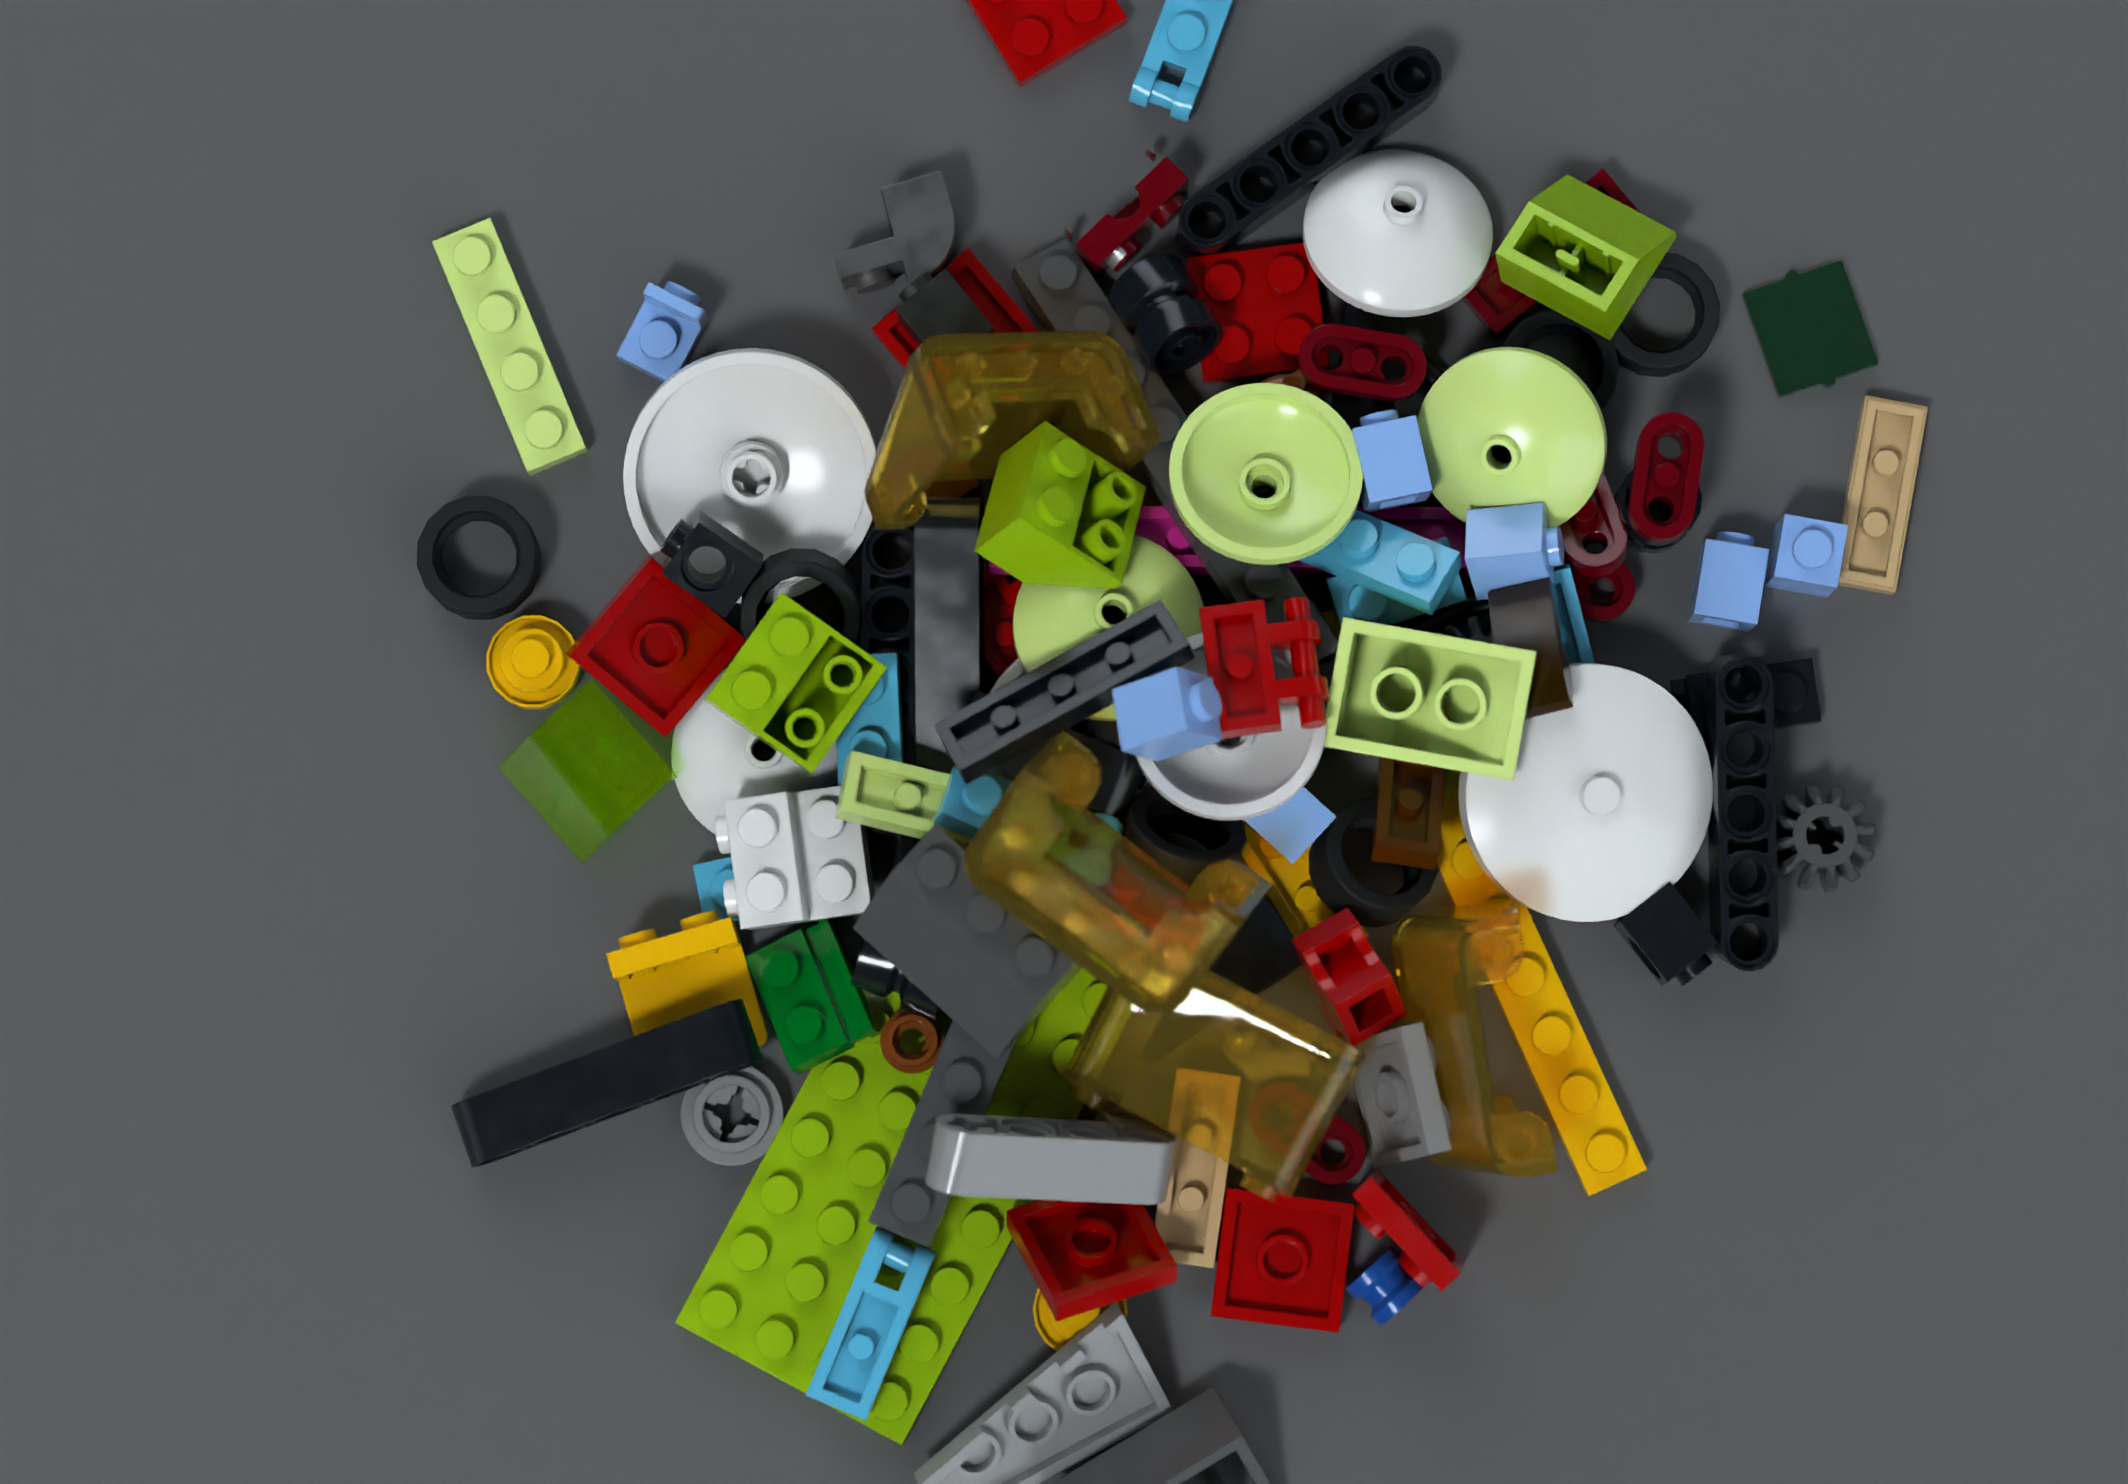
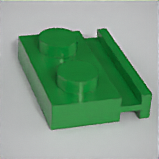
[745,919,881,1074]

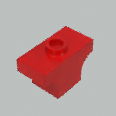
[1292,907,1407,1047]

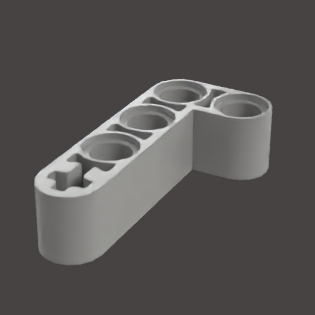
[925,1102,1177,1205]

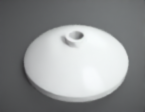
[1302,149,1493,317]
[1136,633,1326,820]
[671,668,840,835]

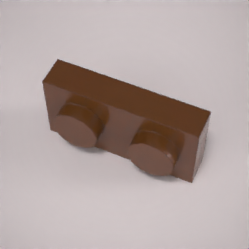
[1371,757,1445,870]

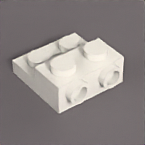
[715,785,875,930]

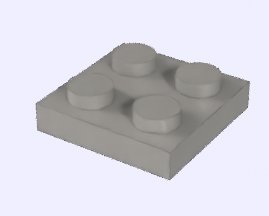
[1345,1022,1452,1169]

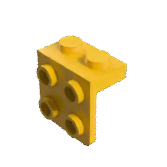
[606,910,768,1048]

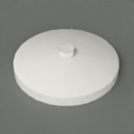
[623,348,879,603]
[1458,663,1713,922]

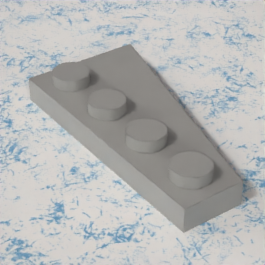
[913,1302,1173,1484]

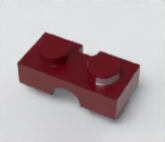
[1065,149,1189,278]

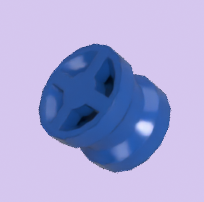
[1345,1246,1423,1327]

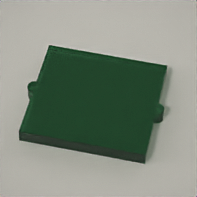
[1742,260,1879,399]

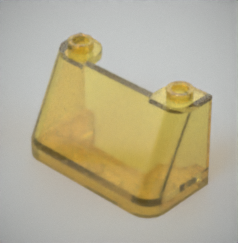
[864,331,1162,530]
[964,731,1272,1015]
[1390,898,1558,1177]
[1061,934,1366,1203]

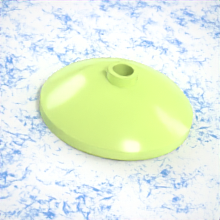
[1417,347,1607,528]
[1169,383,1363,565]
[1012,534,1204,721]

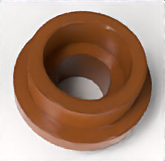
[880,1009,945,1074]

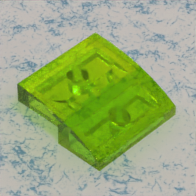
[499,679,677,863]

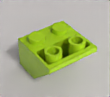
[1495,174,1677,340]
[974,421,1146,589]
[704,592,888,773]

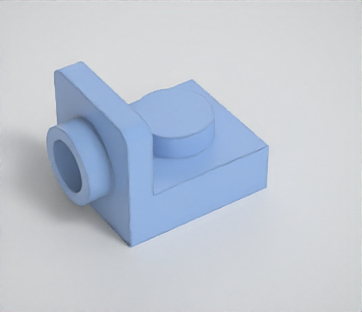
[616,281,709,382]

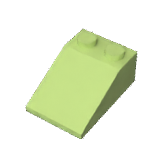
[1324,617,1537,781]

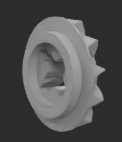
[681,1067,783,1166]

